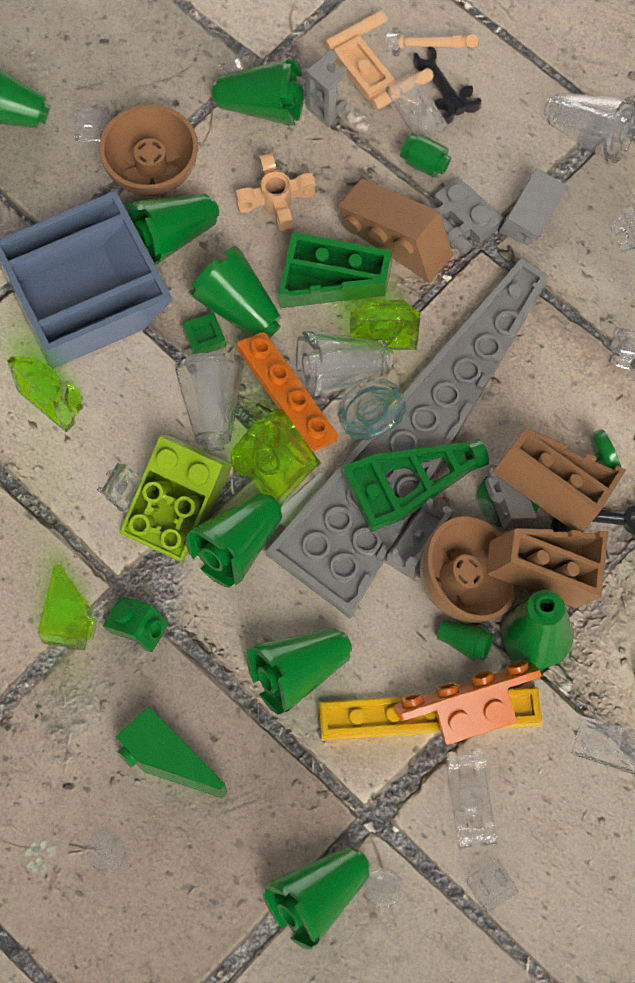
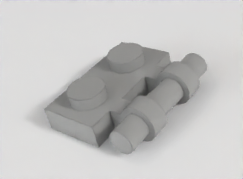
[422,177,504,254]

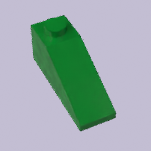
[115,706,227,798]

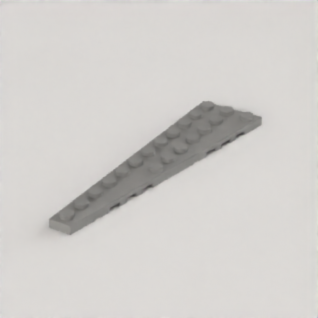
[266,258,549,619]

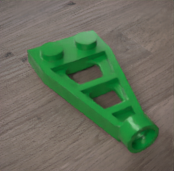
[341,439,489,532]

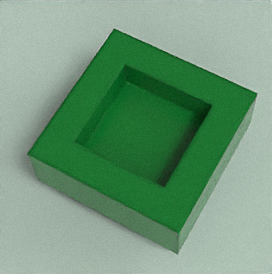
[182,312,226,358]

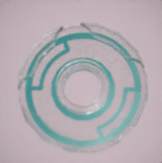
[337,379,406,440]

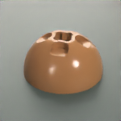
[99,105,198,196]
[420,516,519,623]

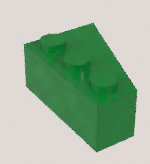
[278,232,392,309]

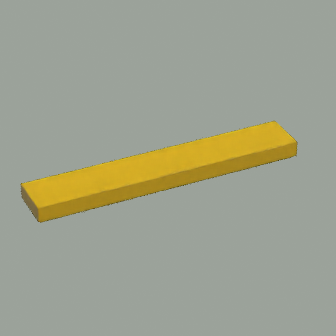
[319,687,543,741]

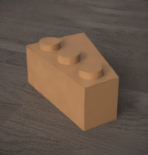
[338,178,453,283]
[492,427,626,533]
[486,528,608,608]

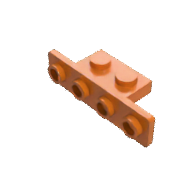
[236,332,339,452]
[393,660,542,745]

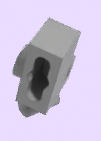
[485,465,537,531]

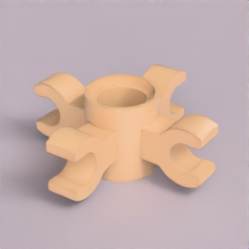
[236,153,316,233]

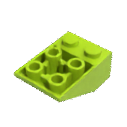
[119,435,233,562]

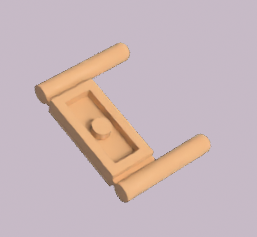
[324,11,434,111]

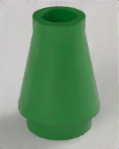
[437,619,494,661]

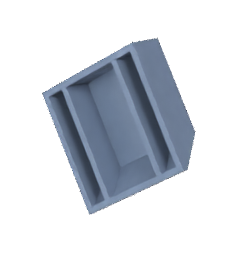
[0,190,172,370]

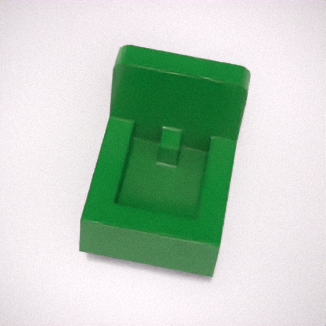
[103,596,168,652]

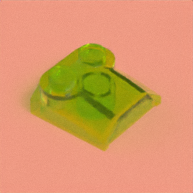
[349,300,420,350]
[7,356,84,432]
[231,409,321,507]

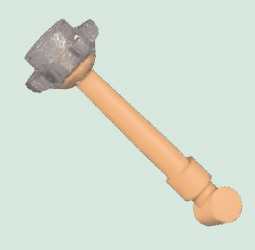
[386,27,479,57]

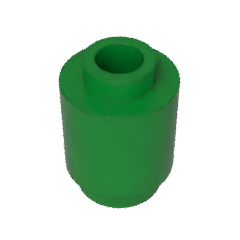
[400,134,451,178]

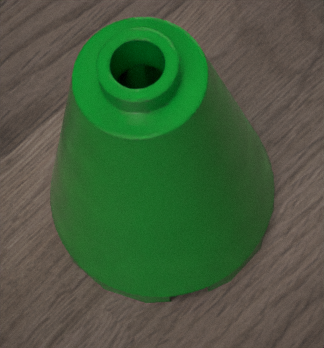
[211,59,304,126]
[0,69,51,128]
[124,194,219,265]
[188,246,281,338]
[185,493,282,588]
[501,590,574,670]
[246,628,352,714]
[263,847,370,950]

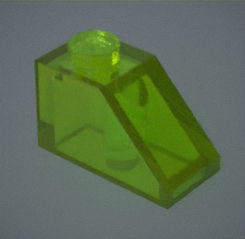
[38,565,97,651]

